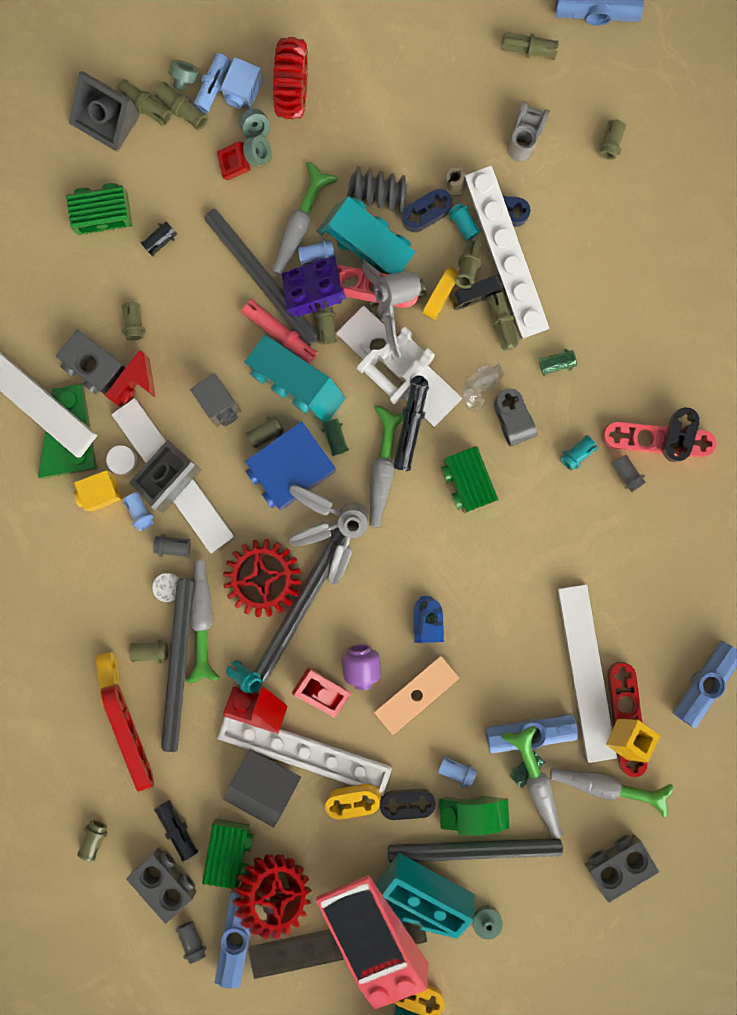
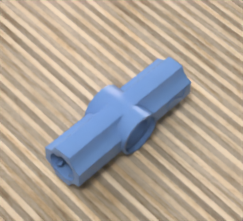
[555,0,644,26]
[672,641,737,729]
[485,714,578,754]
[214,890,251,989]

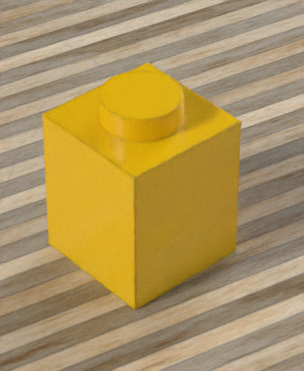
[74,470,123,512]
[605,719,660,762]

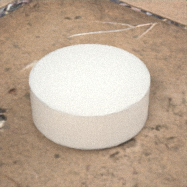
[106,445,137,475]

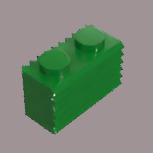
[66,183,133,235]
[441,446,499,514]
[202,819,254,889]

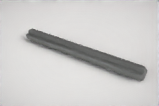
[205,209,319,346]
[254,528,345,683]
[161,578,194,752]
[388,838,563,862]

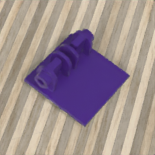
[282,255,346,318]

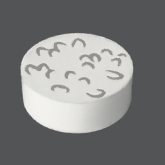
[152,573,179,602]

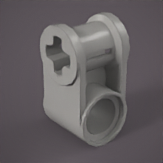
[508,101,550,162]

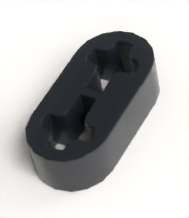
[449,275,504,310]
[662,407,700,463]
[380,789,436,820]

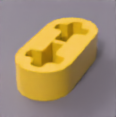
[422,267,458,320]
[96,652,121,707]
[325,784,381,820]
[393,984,445,1015]

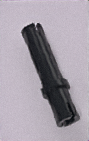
[393,382,429,471]

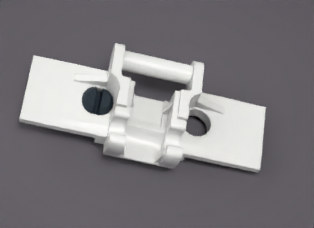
[336,306,462,427]

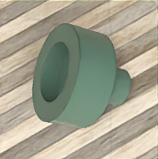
[168,60,199,90]
[240,109,270,138]
[243,135,271,166]
[472,906,503,939]

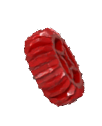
[273,37,308,120]
[223,539,302,617]
[232,854,312,939]

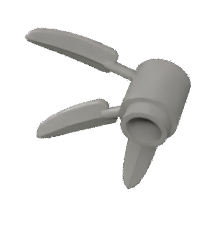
[362,259,421,359]
[288,485,368,584]

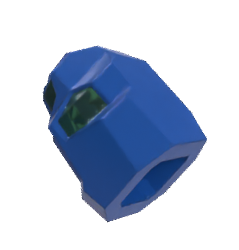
[413,596,444,643]

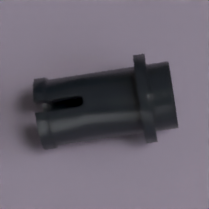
[140,221,177,257]

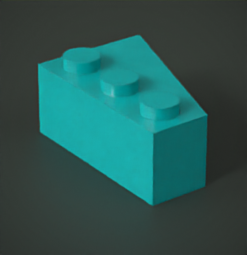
[316,196,416,275]
[244,335,346,425]
[375,853,475,939]

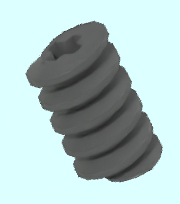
[347,166,408,213]

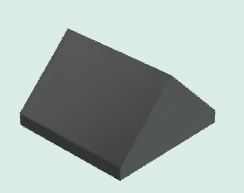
[69,71,140,151]
[129,440,202,512]
[223,749,301,828]

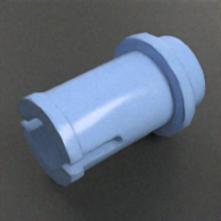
[298,239,335,265]
[122,492,154,531]
[438,756,477,788]

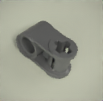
[494,388,538,447]

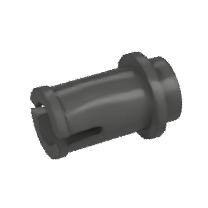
[611,454,646,493]
[153,534,191,558]
[176,921,206,964]

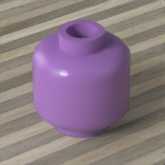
[342,644,381,690]

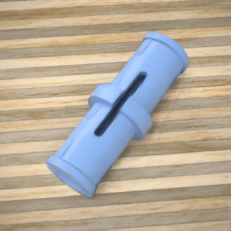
[192,53,232,114]

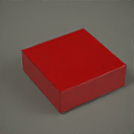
[217,141,251,181]

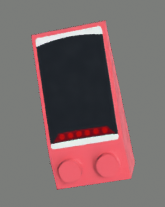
[316,875,429,1010]

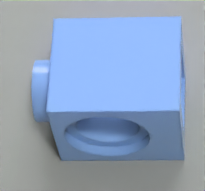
[221,57,263,110]

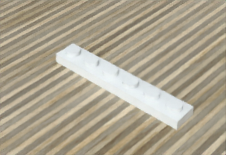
[464,166,550,339]

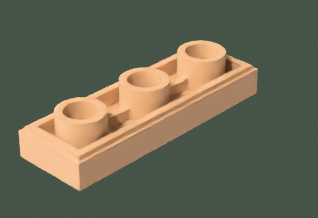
[374,655,460,735]

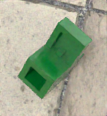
[439,796,509,835]

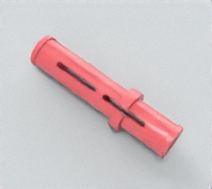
[241,299,318,364]

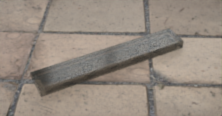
[248,921,428,979]

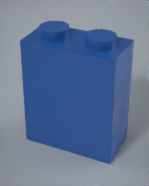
[245,421,336,510]

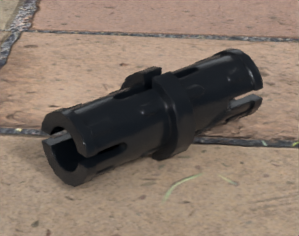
[154,800,199,862]

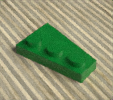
[38,384,97,479]

